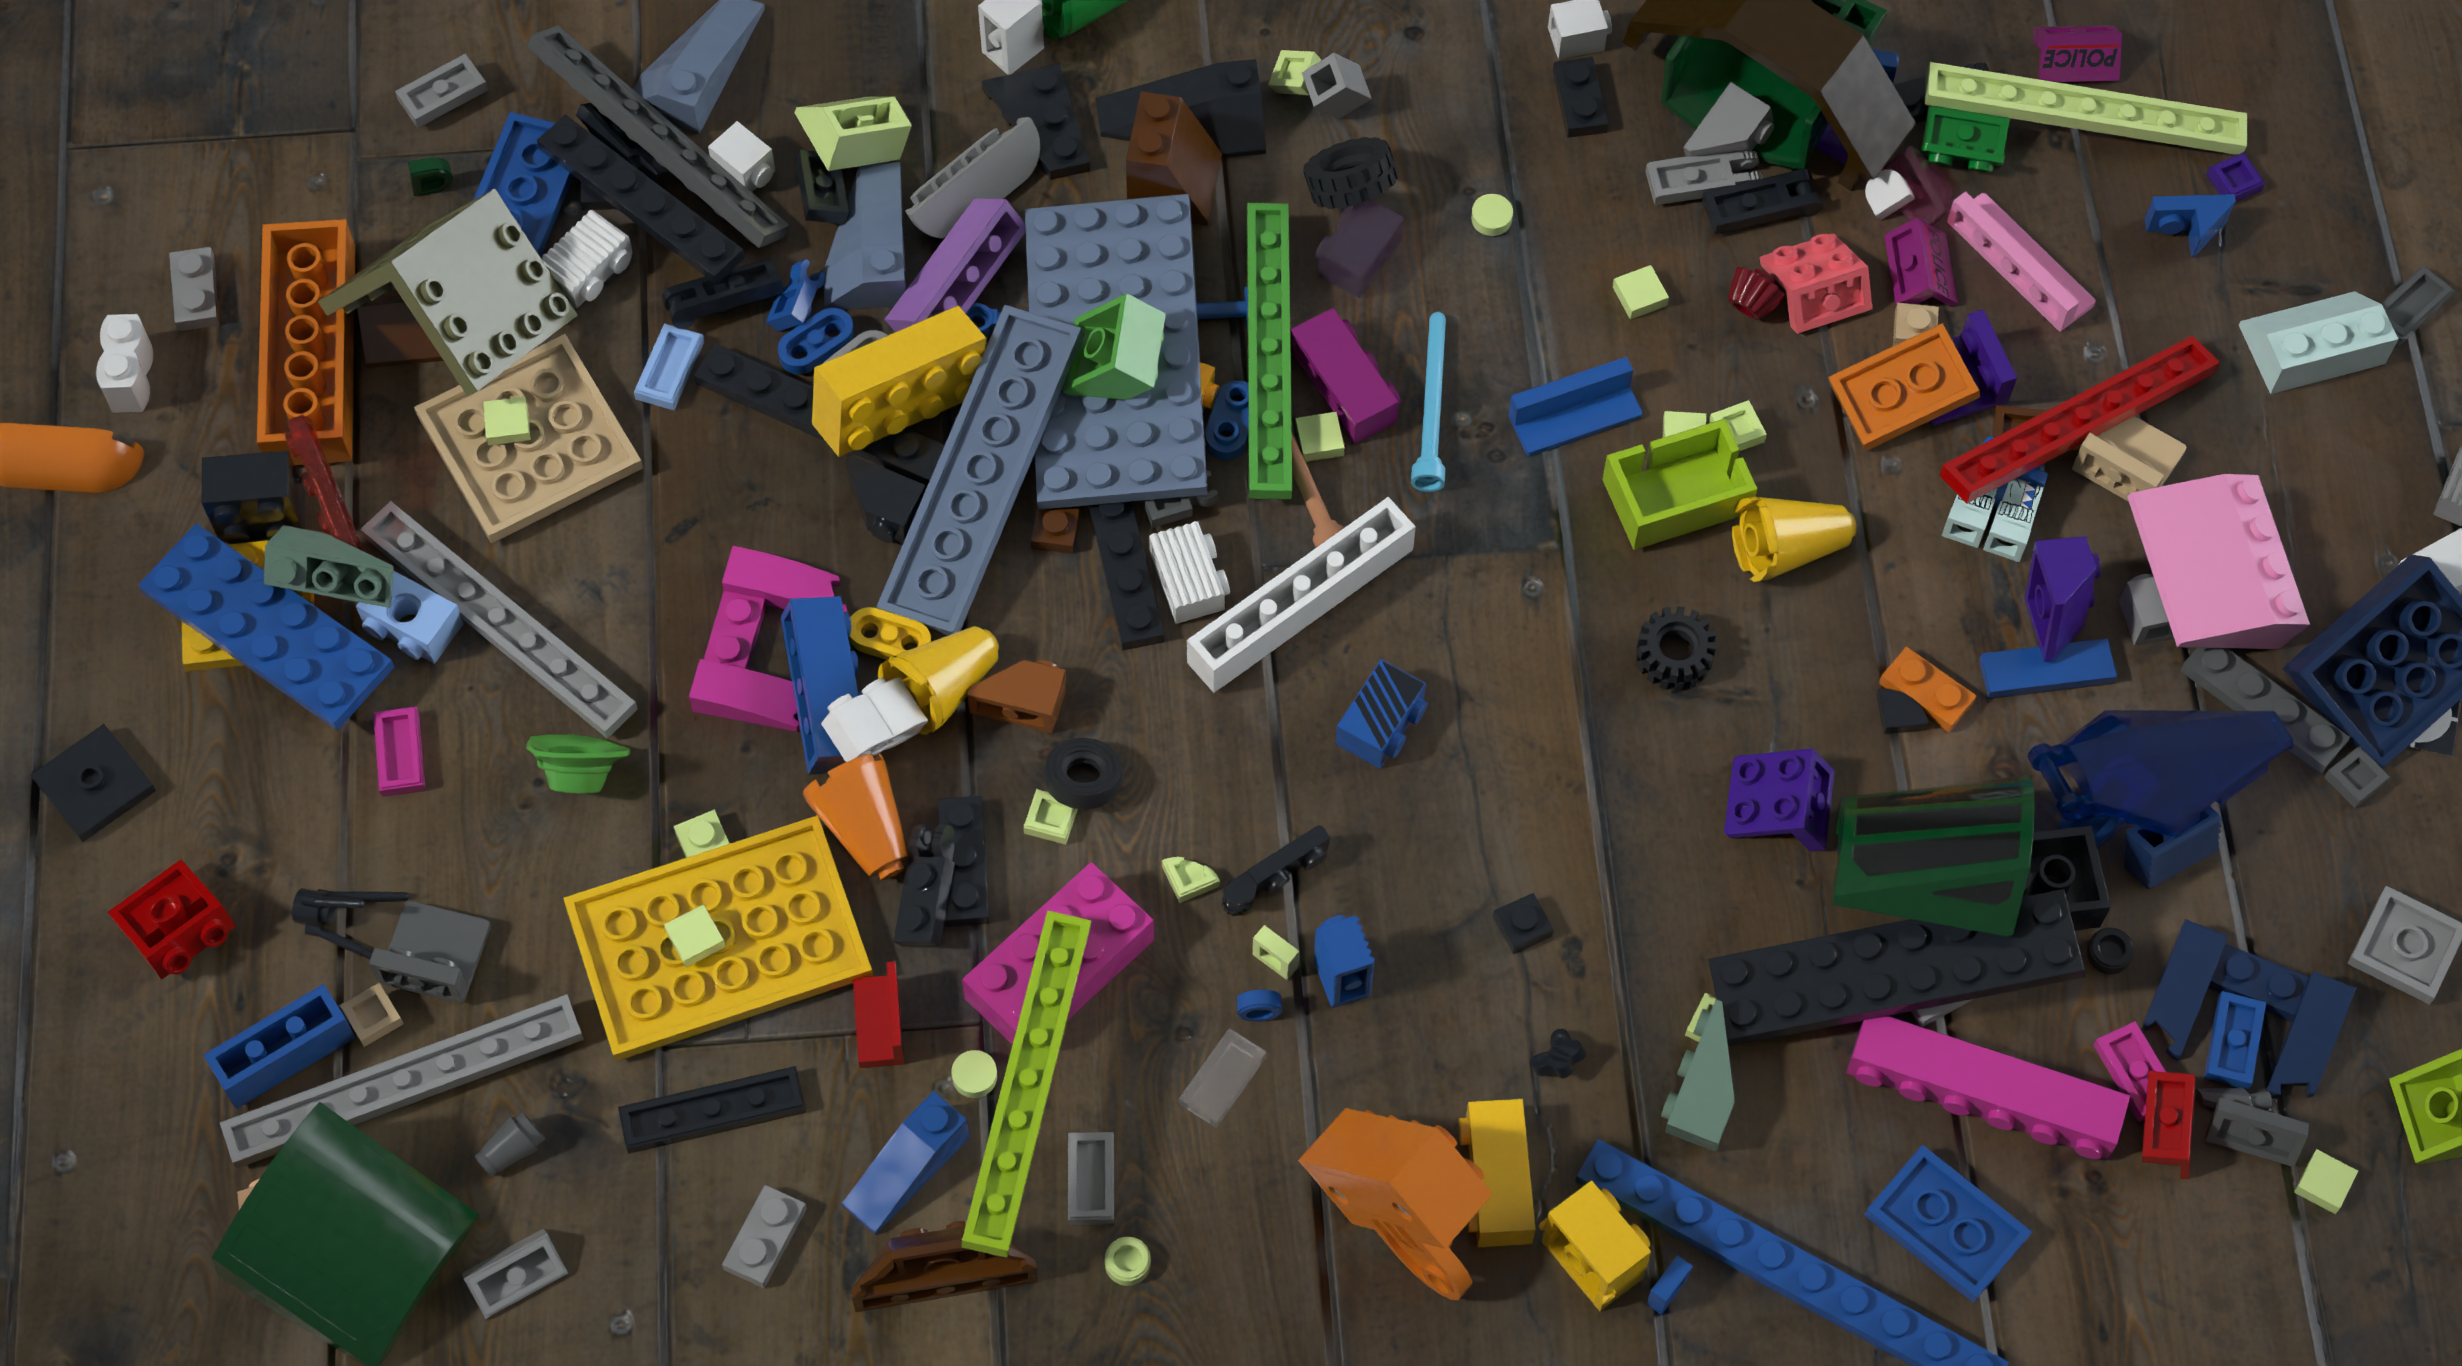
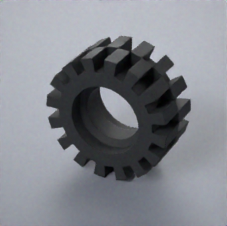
[1636,606,1717,691]

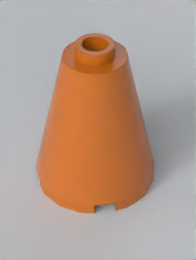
[803,753,909,881]

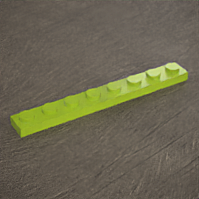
[961,910,1091,1258]

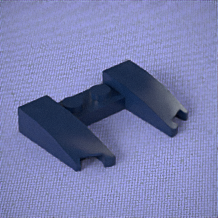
[2142,919,2356,1098]

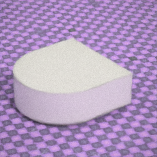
[1865,170,1915,220]

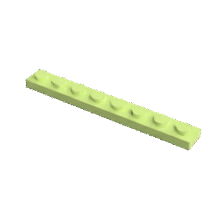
[1925,62,2247,155]

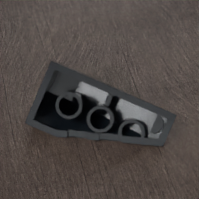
[1096,59,1266,158]

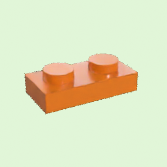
[1879,646,1977,733]

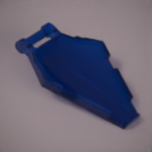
[2027,710,2294,838]

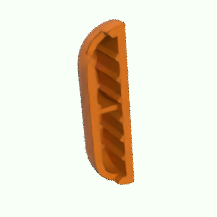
[0,423,145,493]

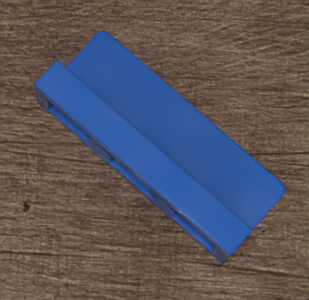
[1508,357,1642,456]

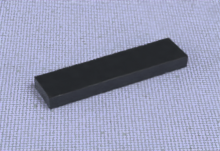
[618,1066,806,1154]

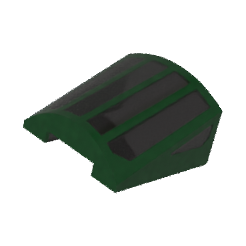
[1832,775,2035,937]

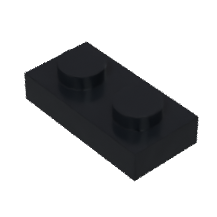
[1553,57,1608,138]
[796,150,849,224]

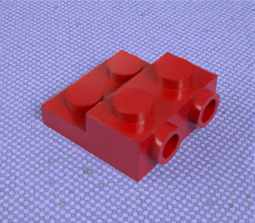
[107,859,236,980]

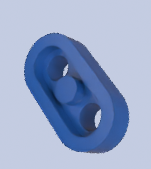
[778,308,854,374]
[1205,380,1248,460]

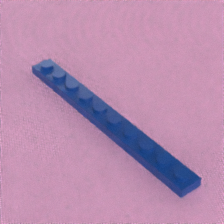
[1575,1139,2009,1366]

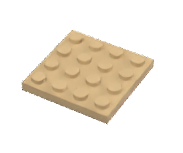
[414,334,643,544]

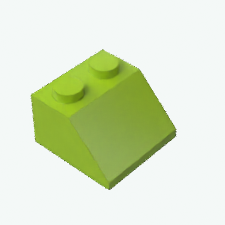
[2389,1049,2462,1164]

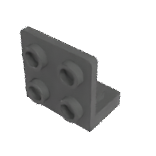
[369,901,491,1004]

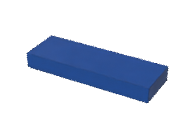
[1979,638,2117,698]

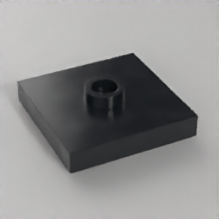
[31,724,156,842]

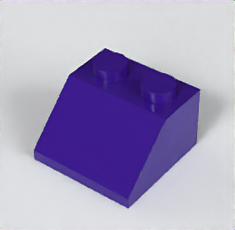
[2024,536,2100,663]

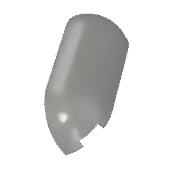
[905,117,1040,238]

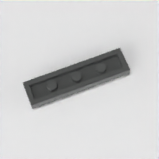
[2180,647,2351,774]

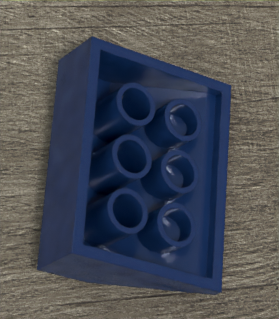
[2282,554,2462,769]

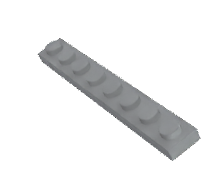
[360,501,638,739]
[220,994,584,1169]

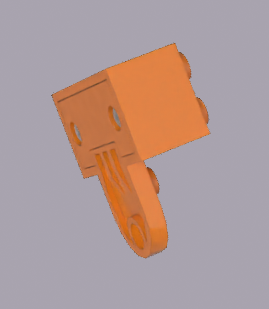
[1298,1108,1493,1300]

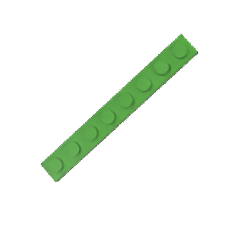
[1247,203,1292,499]

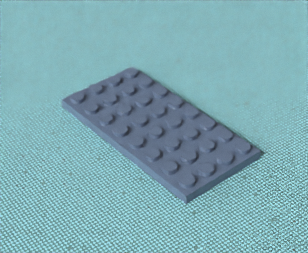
[1025,194,1208,510]

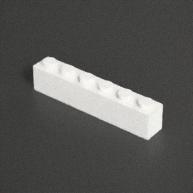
[1187,497,1416,693]

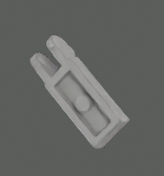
[1645,150,1764,205]

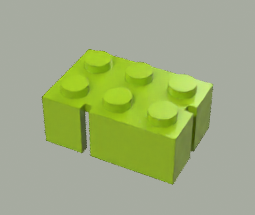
[1602,419,1758,550]

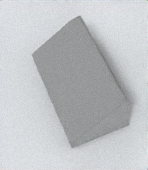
[462,1229,568,1319]

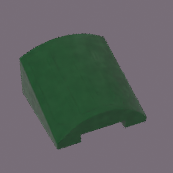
[1661,0,1888,169]
[211,1102,480,1366]

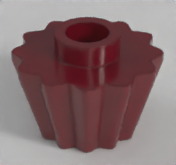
[1728,267,1785,320]

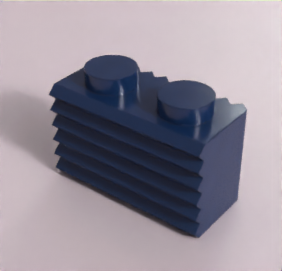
[2124,793,2222,889]

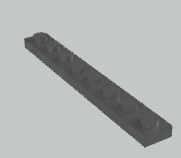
[527,25,790,248]

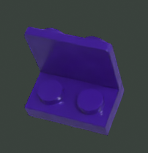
[1929,309,2017,425]
[1724,748,1835,851]

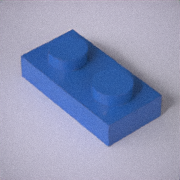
[2203,991,2266,1090]

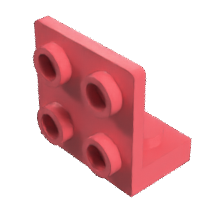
[1760,234,1873,334]

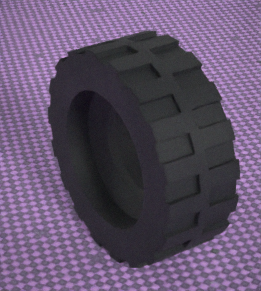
[1303,137,1399,209]

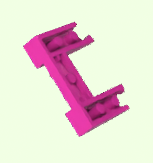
[689,546,847,732]

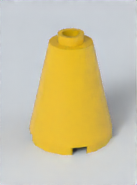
[1732,496,1856,582]
[878,626,999,735]

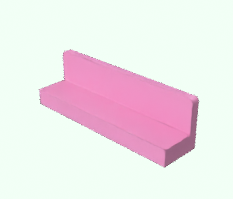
[1947,192,2095,332]

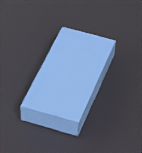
[634,323,704,411]

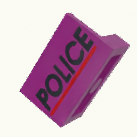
[2033,25,2122,82]
[1884,218,1958,307]

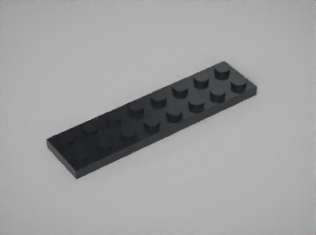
[1708,889,2085,1047]

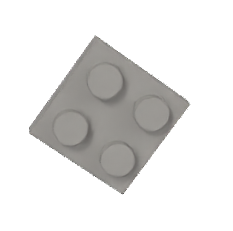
[2347,886,2462,1005]

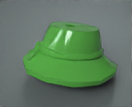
[526,734,630,793]

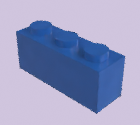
[203,984,356,1109]

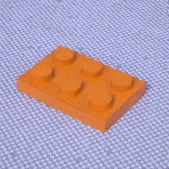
[1828,323,1980,451]

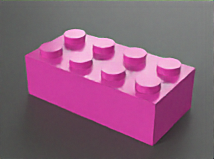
[962,862,1154,1045]

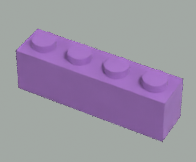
[884,198,1026,332]

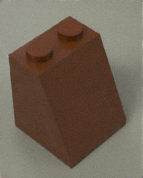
[1126,91,1222,226]

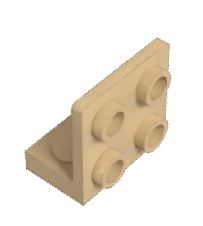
[2072,416,2186,502]

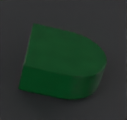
[408,157,453,196]

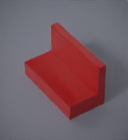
[853,961,905,1069]
[2142,1071,2196,1179]

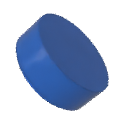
[1237,989,1282,1022]

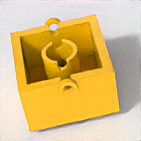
[1538,1180,1651,1312]

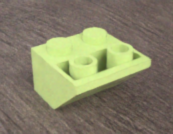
[795,97,912,171]

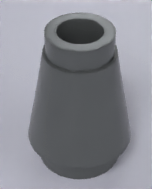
[475,1111,545,1177]

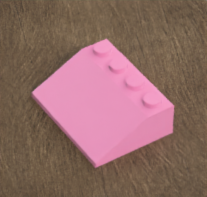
[2127,474,2310,649]

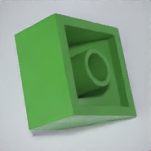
[1062,293,1166,400]

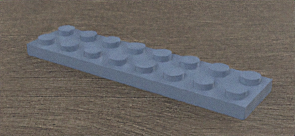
[876,305,1084,635]

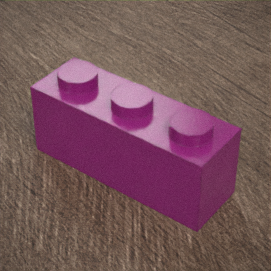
[1290,308,1401,444]

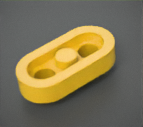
[849,607,931,660]

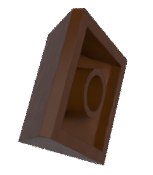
[357,290,444,368]

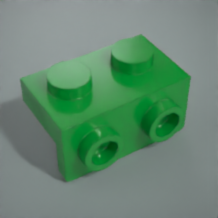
[1919,105,2010,173]

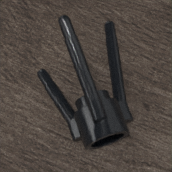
[292,888,410,960]

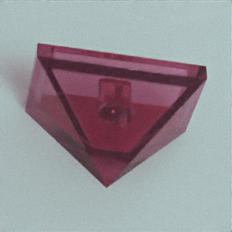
[1881,146,1953,226]

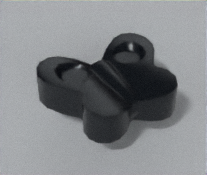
[1530,1029,1587,1079]

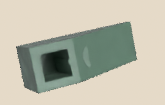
[264,525,394,608]
[1661,999,1735,1152]

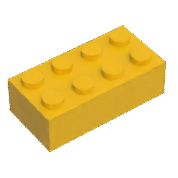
[812,305,986,457]

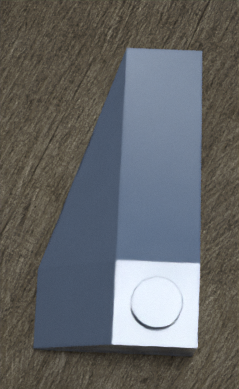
[633,0,765,134]
[823,162,907,310]

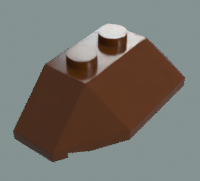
[851,1221,1038,1312]

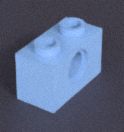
[356,570,464,664]

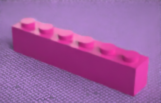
[1846,1016,2130,1159]

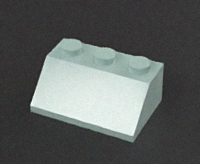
[2239,291,2398,394]

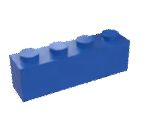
[781,596,863,775]

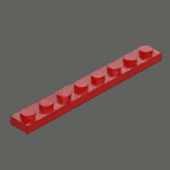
[1939,335,2220,504]

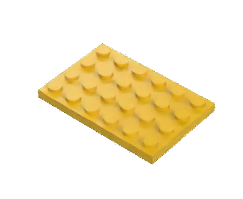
[563,815,873,1062]

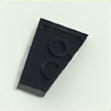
[981,63,1090,180]

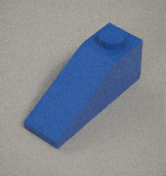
[842,1091,970,1235]

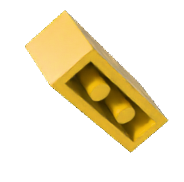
[1458,1099,1536,1247]

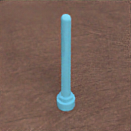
[1411,312,1446,492]

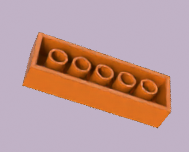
[257,219,355,465]

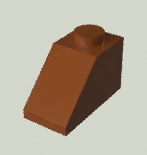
[967,660,1067,734]

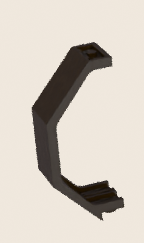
[1623,0,1916,191]

